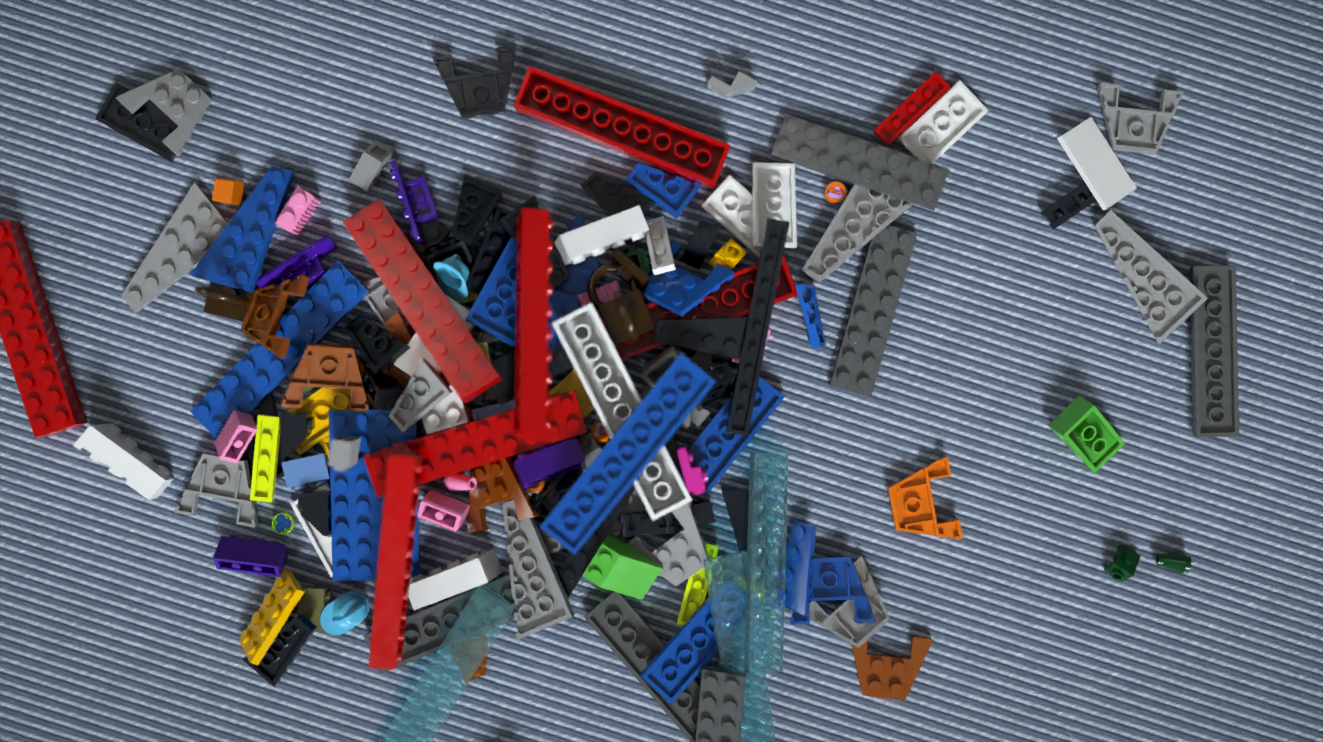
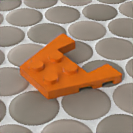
[887,456,963,539]

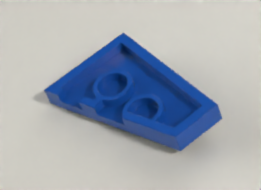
[625,163,702,219]
[795,284,826,349]

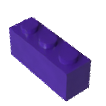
[513,437,586,489]
[213,536,288,577]

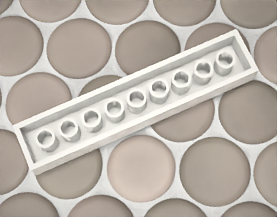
[552,303,692,520]

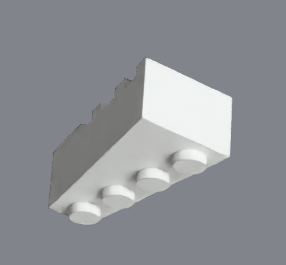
[554,205,649,266]
[73,424,174,500]
[408,548,504,610]

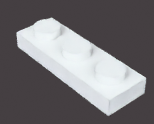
[645,216,676,275]

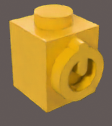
[709,238,747,270]

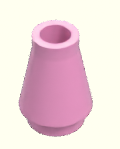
[444,472,477,492]

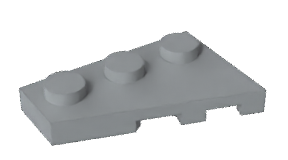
[389,358,453,432]

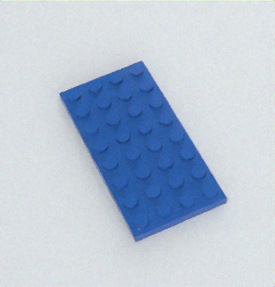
[329,409,420,581]

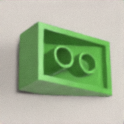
[1048,396,1125,473]
[582,533,663,600]

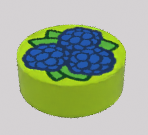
[272,512,295,534]

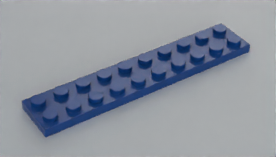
[190,260,370,438]
[540,354,716,555]

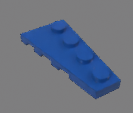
[770,519,816,616]

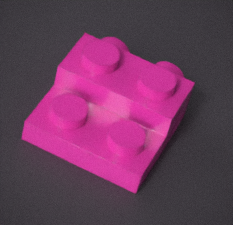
[676,445,708,495]

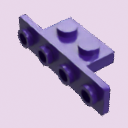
[390,160,439,244]
[256,235,338,297]

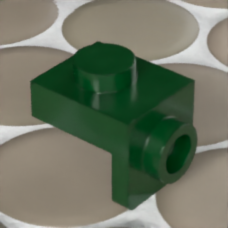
[624,246,652,275]
[1104,544,1141,582]

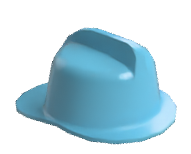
[433,254,469,301]
[320,591,369,635]

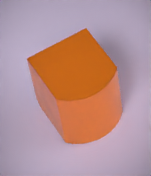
[212,177,244,206]

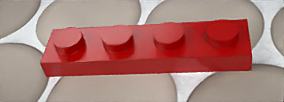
[873,71,951,146]

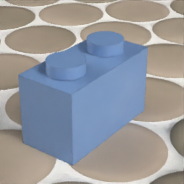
[282,453,330,490]

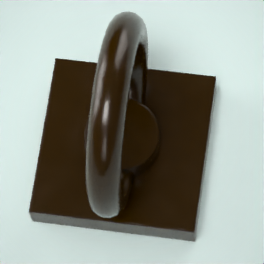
[587,249,650,311]
[195,282,257,322]
[598,288,655,346]

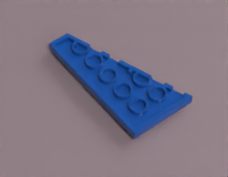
[190,166,294,293]
[465,238,516,348]

